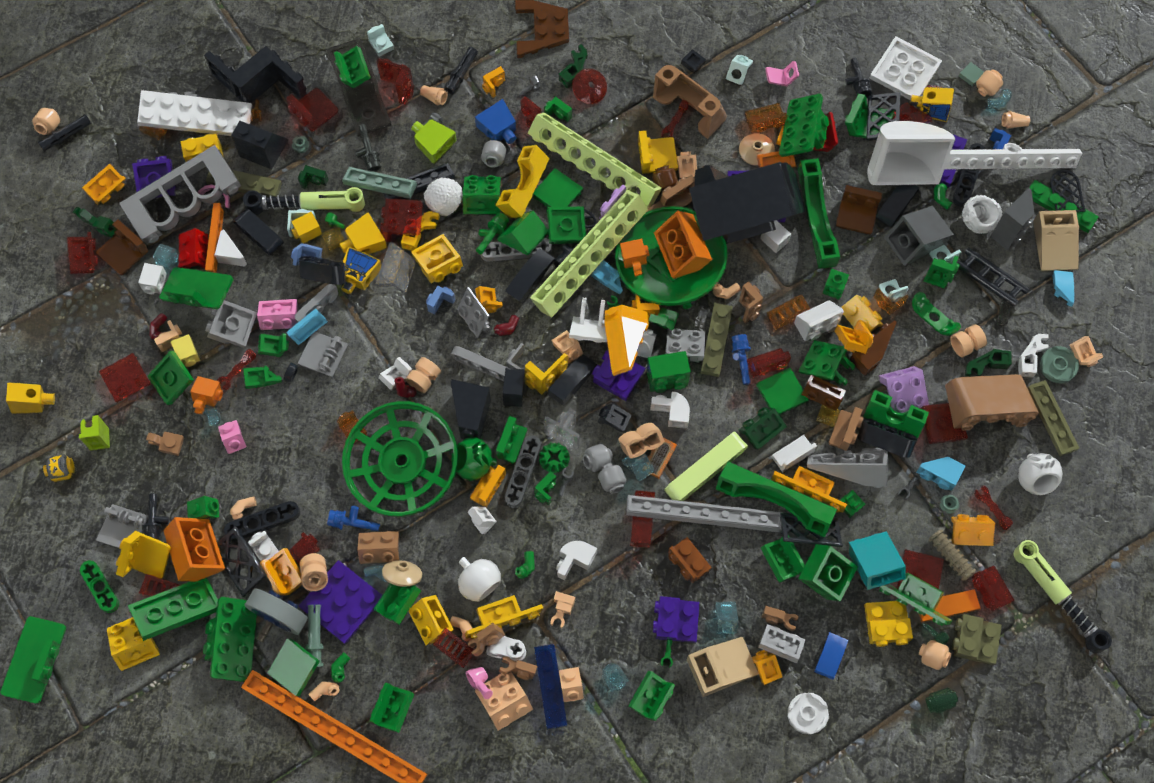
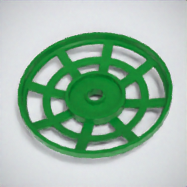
[342,401,459,517]

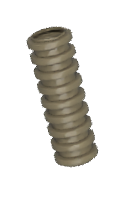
[929,529,977,581]

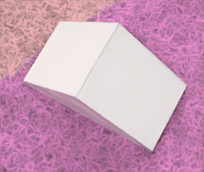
[215,229,247,266]

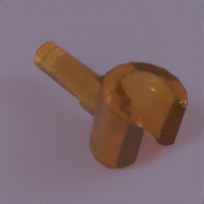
[251,99,262,122]

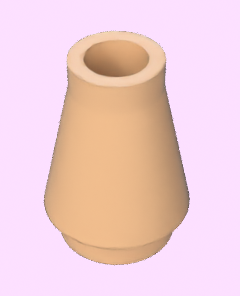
[420,85,448,105]
[1001,111,1030,129]

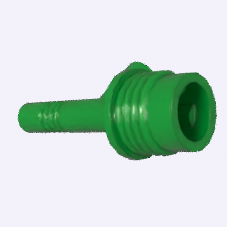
[476,213,509,254]

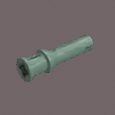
[305,605,324,667]

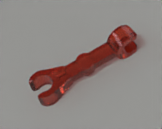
[661,100,689,138]
[217,349,256,390]
[974,486,1013,530]

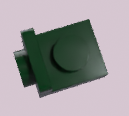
[298,165,329,189]

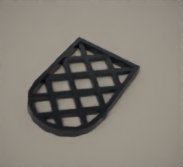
[1050,170,1086,212]

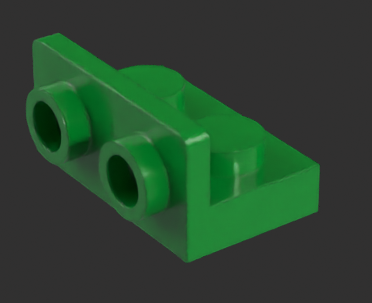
[923,256,960,289]
[496,416,528,464]
[374,583,421,625]

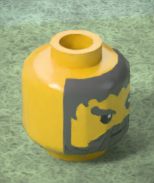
[43,454,75,482]

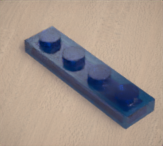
[534,644,567,730]

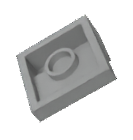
[205,300,257,348]

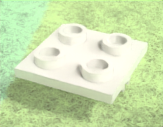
[569,298,607,343]

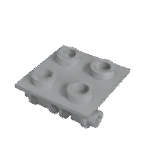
[457,287,490,338]
[665,328,705,363]
[298,332,348,377]
[96,504,148,548]

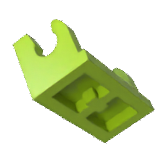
[79,415,110,451]

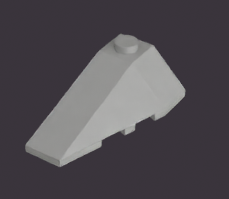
[807,448,888,488]

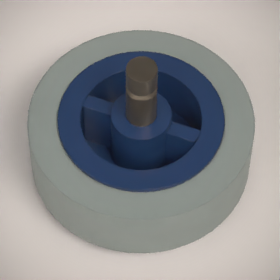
[245,588,308,643]

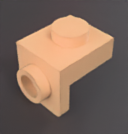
[1070,336,1103,367]
[558,667,584,702]

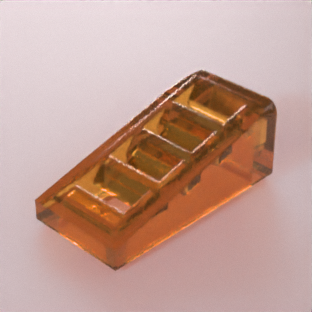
[767,294,810,329]

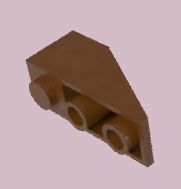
[850,320,897,376]

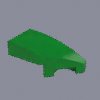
[243,366,282,389]

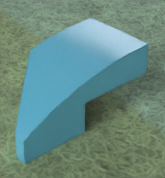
[591,260,623,294]
[1052,270,1074,307]

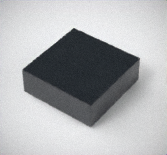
[681,49,706,73]

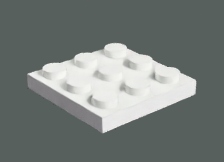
[869,36,942,100]

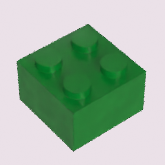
[646,351,691,393]
[798,544,858,602]

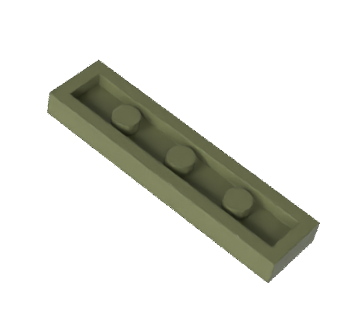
[206,170,282,197]
[700,303,733,377]
[1027,380,1079,457]

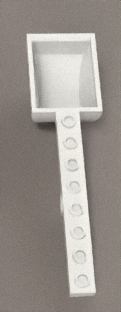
[867,121,1082,185]

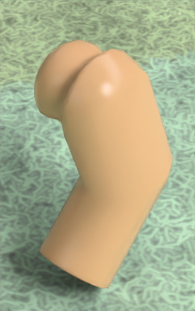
[713,283,741,299]
[230,496,257,520]
[308,681,339,701]

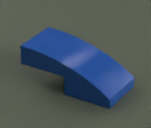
[814,632,848,680]

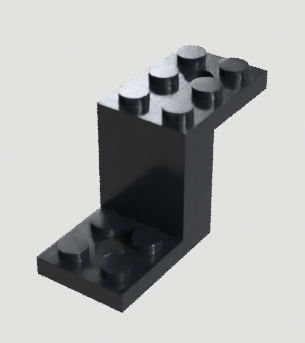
[204,46,308,103]

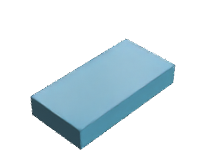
[286,308,328,345]

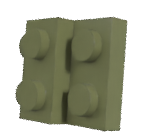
[952,614,1002,665]

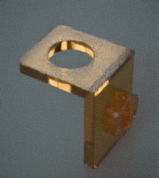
[873,288,909,315]

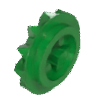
[539,442,570,473]

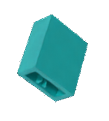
[849,531,906,590]

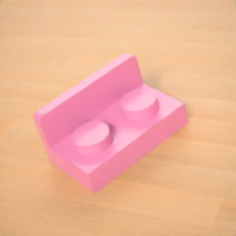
[257,299,298,330]

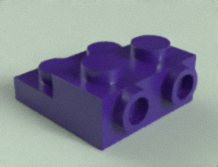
[132,156,176,198]
[592,350,646,401]
[653,596,700,643]

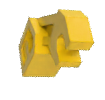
[401,211,440,251]

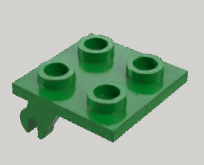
[799,340,855,386]

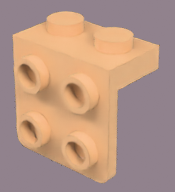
[475,672,533,731]

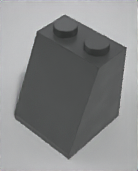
[884,206,954,266]

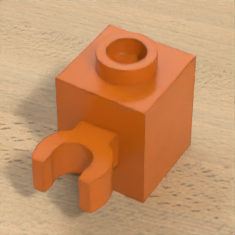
[620,239,649,276]
[190,376,223,415]

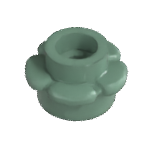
[292,136,309,153]
[940,495,959,514]

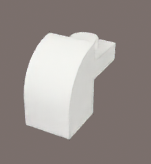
[650,391,690,428]
[556,541,597,580]

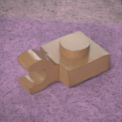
[146,432,184,456]
[762,606,798,631]
[468,623,505,656]
[499,657,537,680]

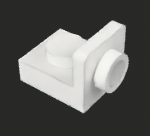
[468,507,497,534]
[248,531,279,561]

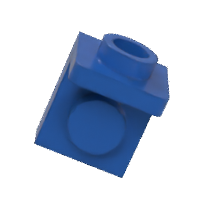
[990,128,1011,150]

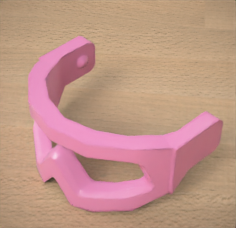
[198,185,230,208]

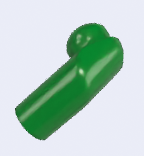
[934,183,953,210]
[331,652,351,683]

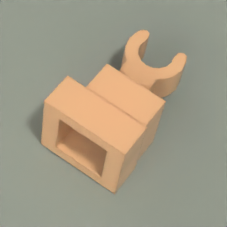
[551,591,575,629]

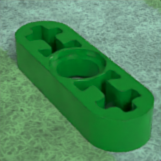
[80,560,119,613]

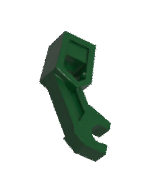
[559,44,588,89]
[72,207,116,237]
[965,349,1012,377]

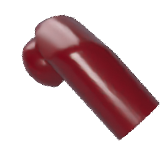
[149,313,167,340]
[494,315,520,336]
[394,377,417,398]

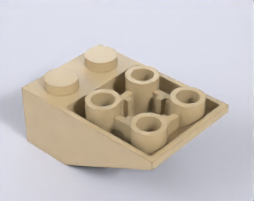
[1033,210,1079,271]
[687,637,759,697]

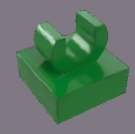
[840,490,865,518]

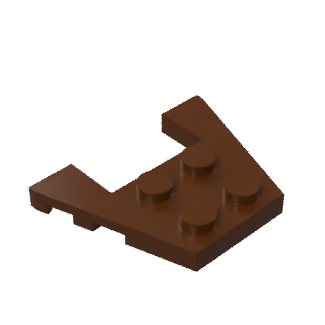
[515,0,569,58]

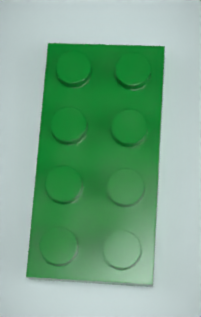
[128,577,218,641]

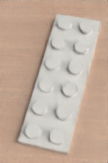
[137,90,252,136]

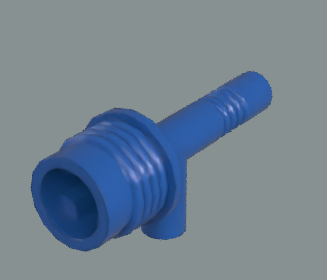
[732,334,751,385]
[327,506,380,531]

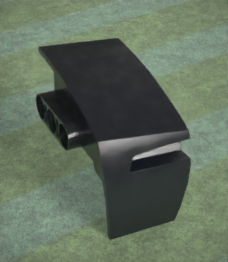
[689,162,805,244]

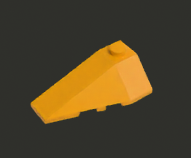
[604,305,649,376]

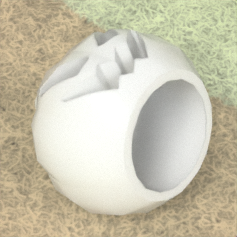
[1018,453,1063,495]
[458,557,501,602]

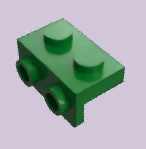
[334,46,371,88]
[761,535,805,583]
[628,671,675,721]
[370,682,415,733]

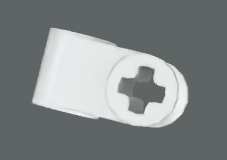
[486,636,526,661]

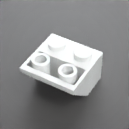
[794,300,844,341]

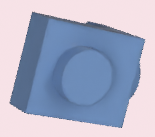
[291,243,323,266]
[426,286,455,314]

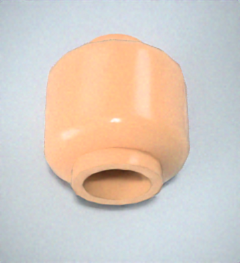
[976,69,1003,97]
[32,108,60,135]
[919,640,951,670]

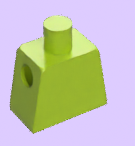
[411,120,457,164]

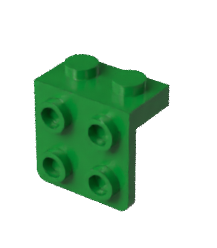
[845,94,895,138]

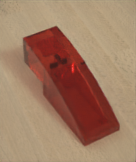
[630,490,655,548]

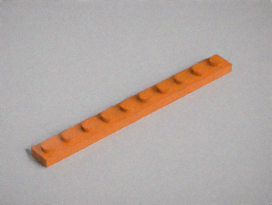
[241,670,427,783]

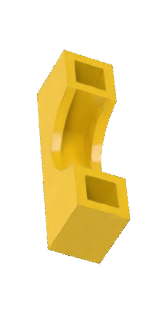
[496,145,550,218]

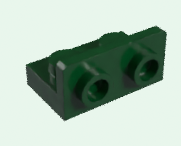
[739,407,787,450]

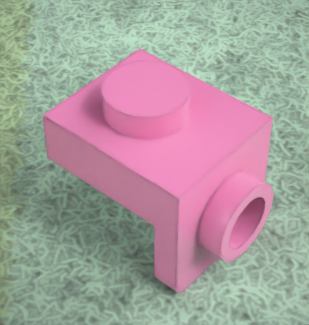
[218,420,246,454]

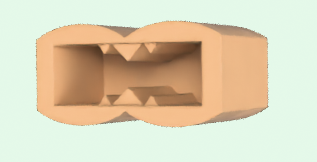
[618,423,665,458]

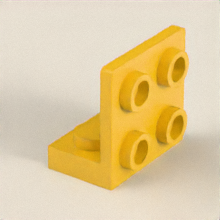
[638,131,678,174]
[107,618,160,671]

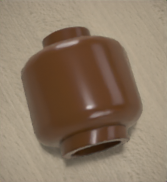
[652,165,678,190]

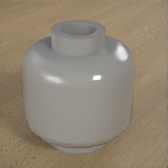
[481,140,506,167]
[583,444,613,472]
[598,463,627,494]

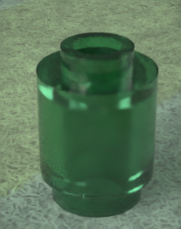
[925,687,958,714]

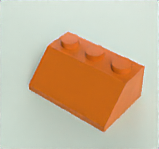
[654,211,712,278]
[163,517,225,581]

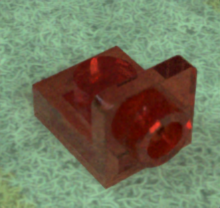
[520,96,541,129]
[289,532,320,564]

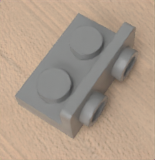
[758,624,805,663]

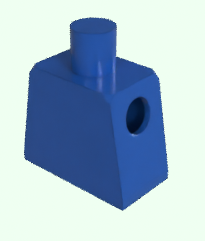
[475,99,517,144]

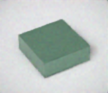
[959,62,984,87]

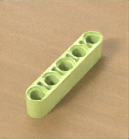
[664,432,748,501]

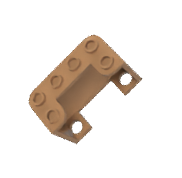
[653,65,727,139]
[945,374,1039,430]

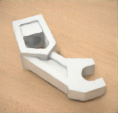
[1018,334,1049,377]

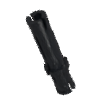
[444,47,478,95]
[38,114,92,152]

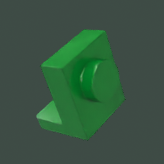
[258,333,289,357]
[187,496,219,519]

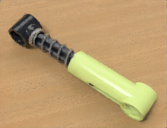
[243,187,365,215]
[1014,540,1112,653]

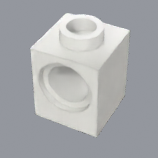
[138,263,167,294]

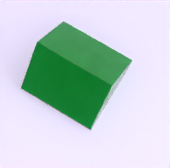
[497,210,548,255]

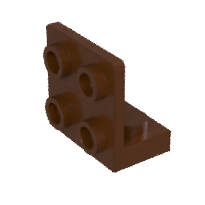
[836,185,882,235]
[96,219,149,276]

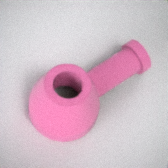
[465,667,493,699]

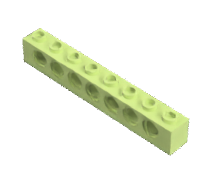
[528,113,662,208]
[530,190,648,318]

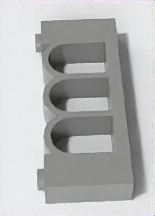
[119,145,241,244]

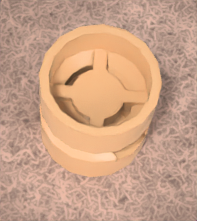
[950,324,987,357]
[406,357,441,393]
[300,553,328,591]

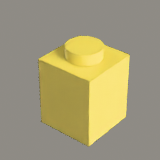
[171,334,200,367]

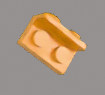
[470,465,506,508]

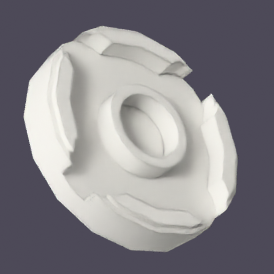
[787,693,829,735]

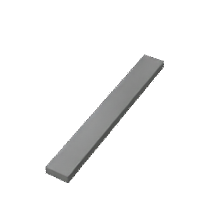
[626,495,783,533]

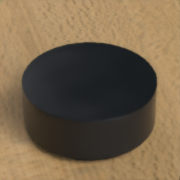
[283,362,299,382]

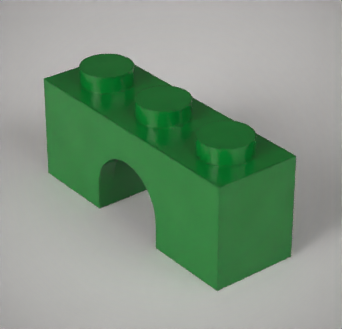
[863,390,929,439]

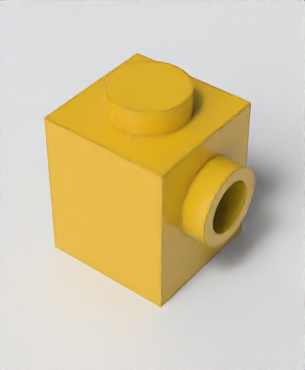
[291,212,322,243]

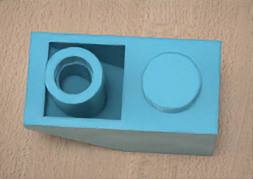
[916,457,965,491]

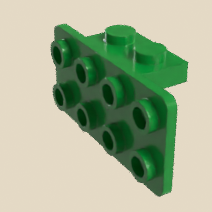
[779,94,829,157]
[159,267,233,309]
[203,597,257,682]
[1,616,66,704]

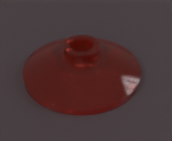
[572,69,607,104]

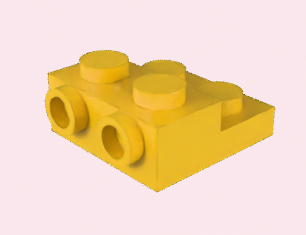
[411,234,463,283]
[864,601,913,647]

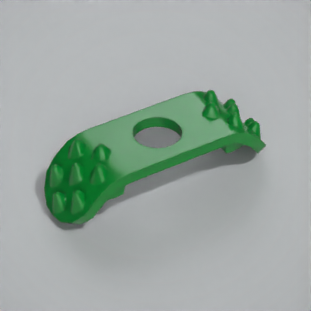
[912,292,961,336]

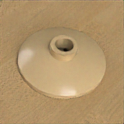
[739,133,775,166]
[382,560,422,587]

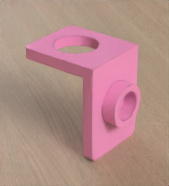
[765,61,799,87]

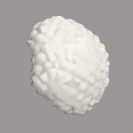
[424,178,463,216]
[962,195,1002,234]

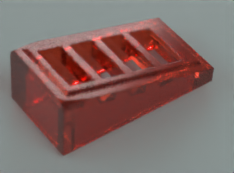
[139,574,180,597]
[433,628,473,668]

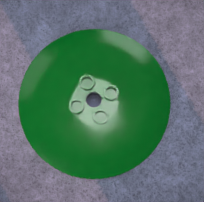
[615,206,727,306]

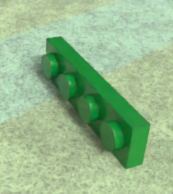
[1029,180,1099,233]

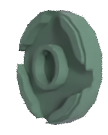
[1040,346,1079,383]

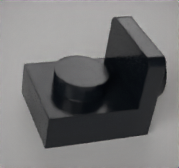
[598,404,631,432]

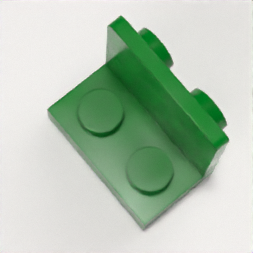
[463,175,501,214]

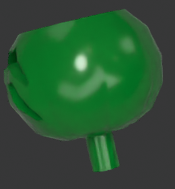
[452,437,497,481]

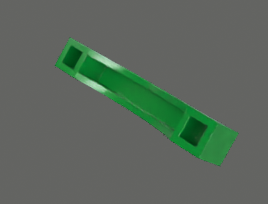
[798,158,840,269]
[716,462,837,537]

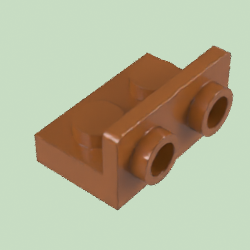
[668,537,712,583]

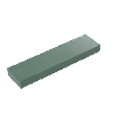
[342,167,417,199]

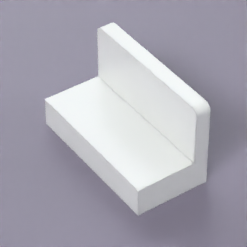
[772,435,817,472]

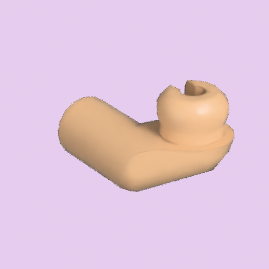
[450,616,473,641]

